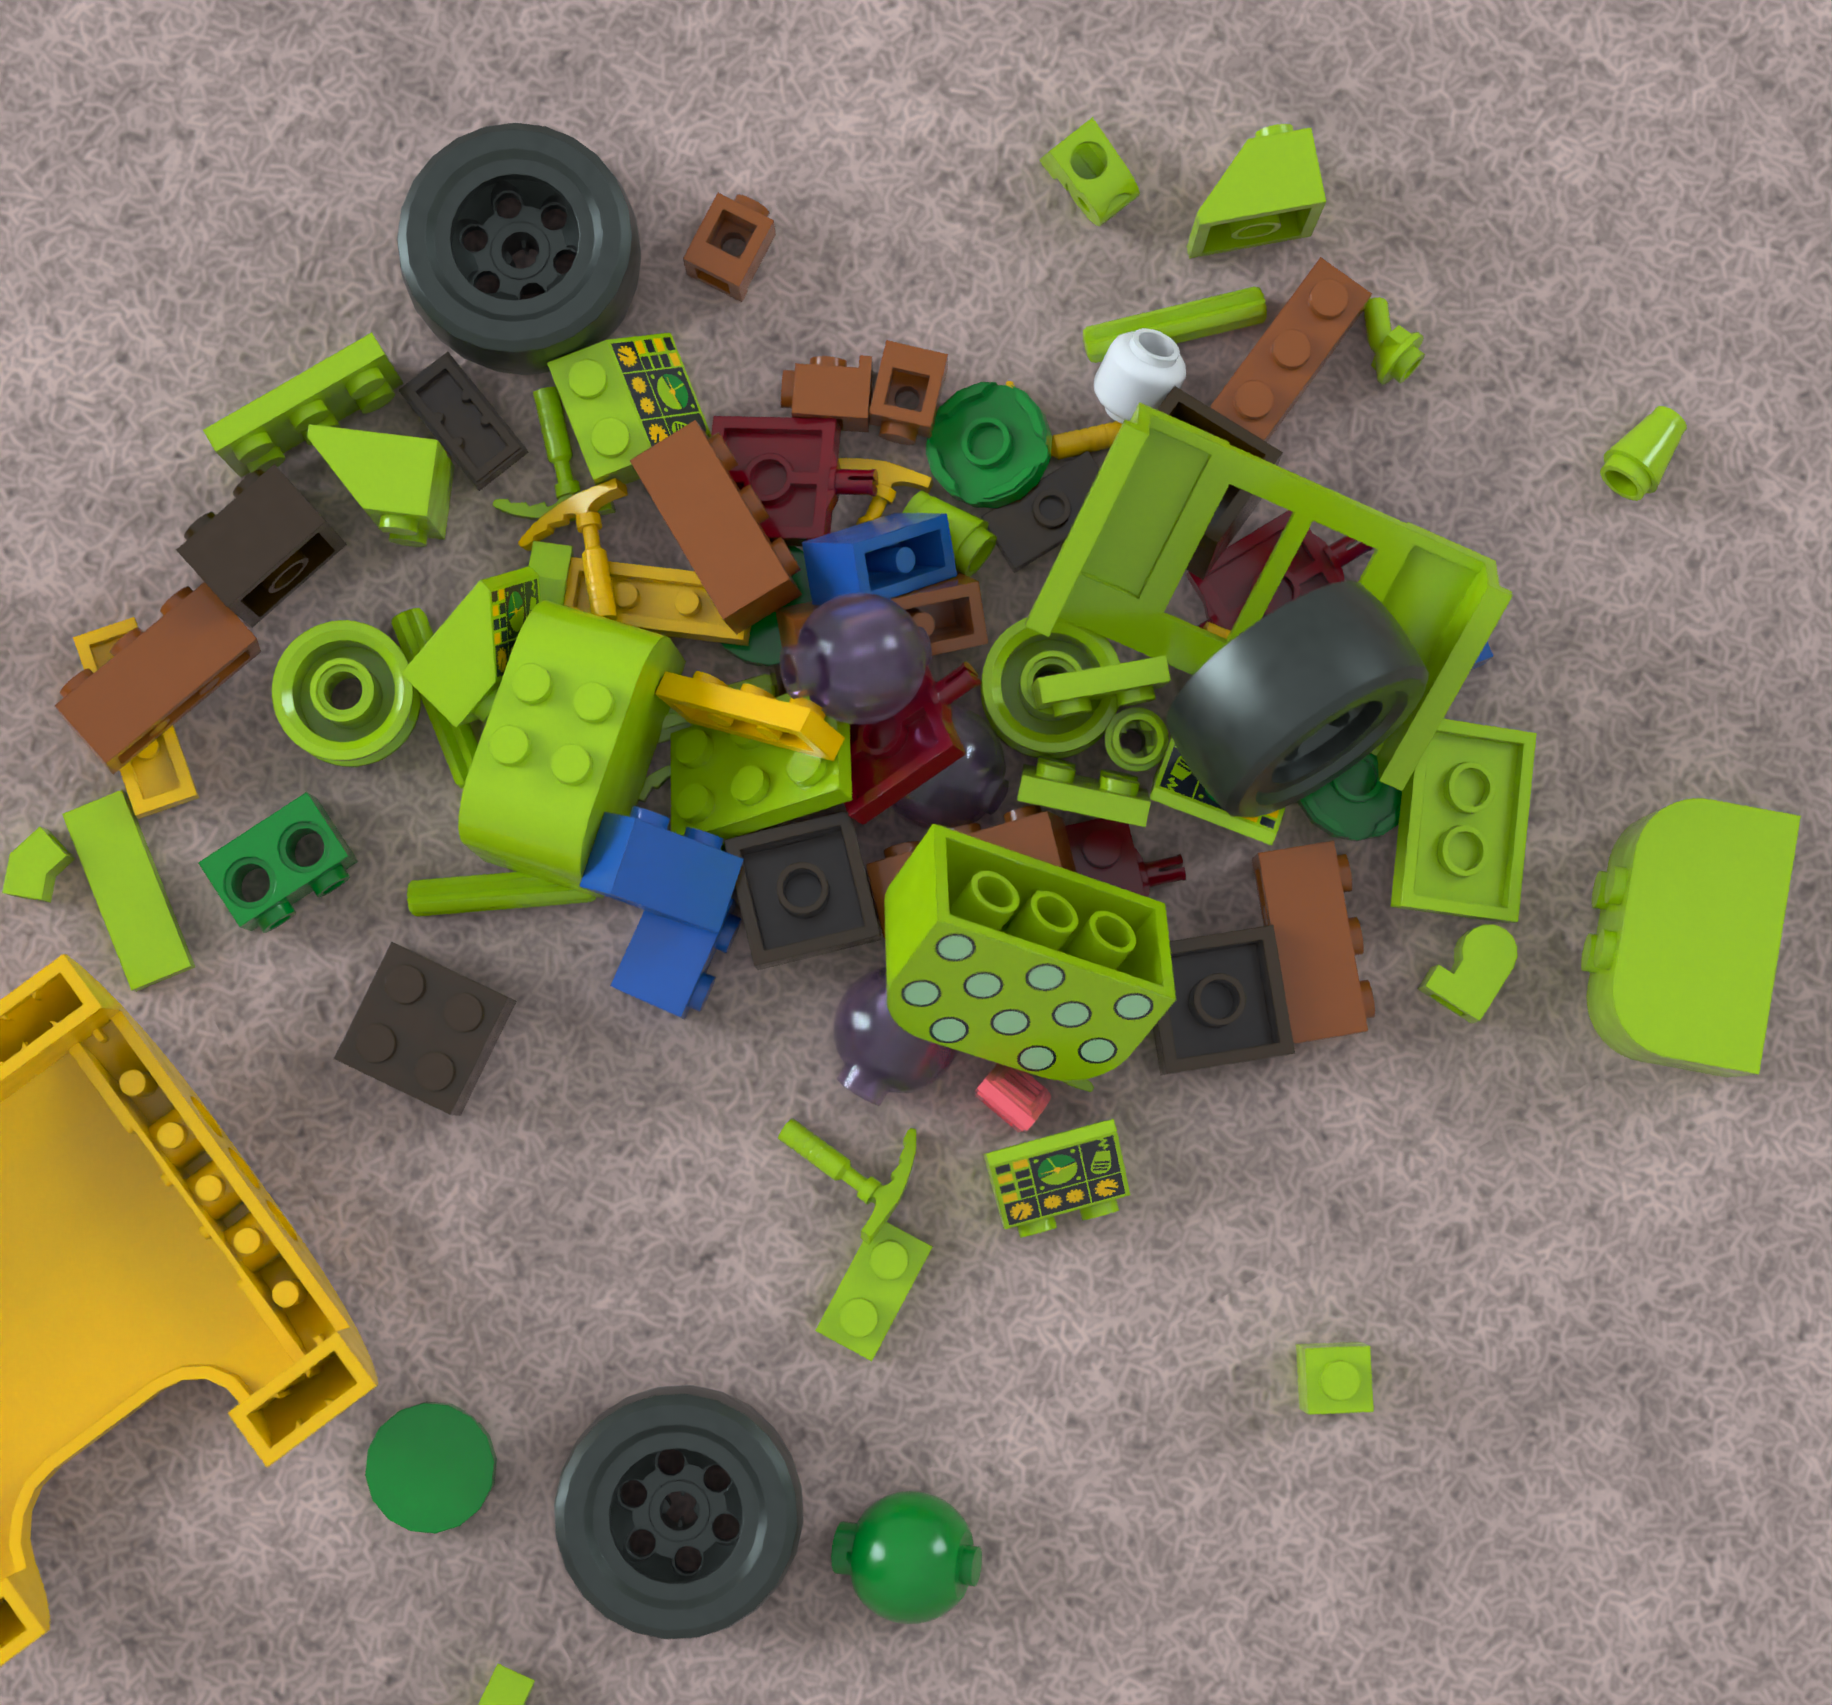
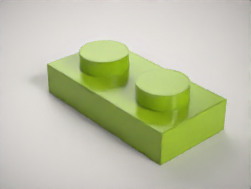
[1031,655,1171,718]
[815,1222,933,1361]

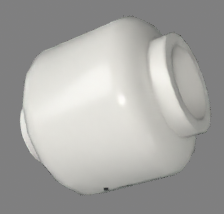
[1094,328,1186,424]

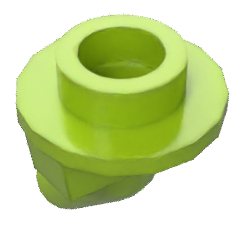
[1364,297,1425,385]

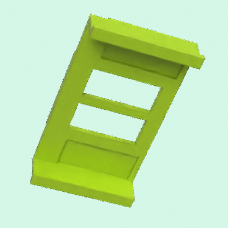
[1025,402,1513,791]

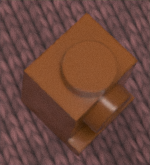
[683,193,776,302]
[869,340,948,445]
[781,355,873,433]

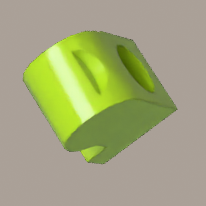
[1039,117,1140,226]
[1417,924,1518,1023]

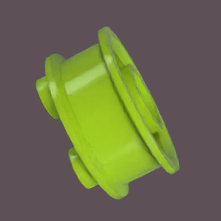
[981,617,1120,759]
[272,620,421,767]

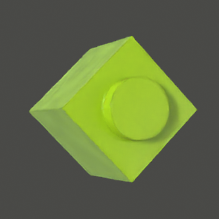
[1296,1342,1374,1415]

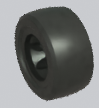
[397,123,641,375]
[1166,581,1429,817]
[554,1385,804,1639]

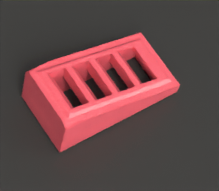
[974,1063,1051,1133]

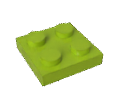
[1017,756,1151,827]

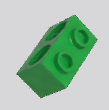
[198,792,358,933]

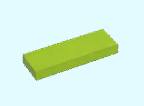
[62,790,195,992]

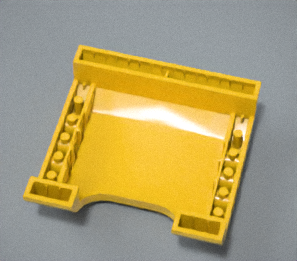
[0,954,379,1667]

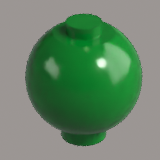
[831,1491,982,1624]

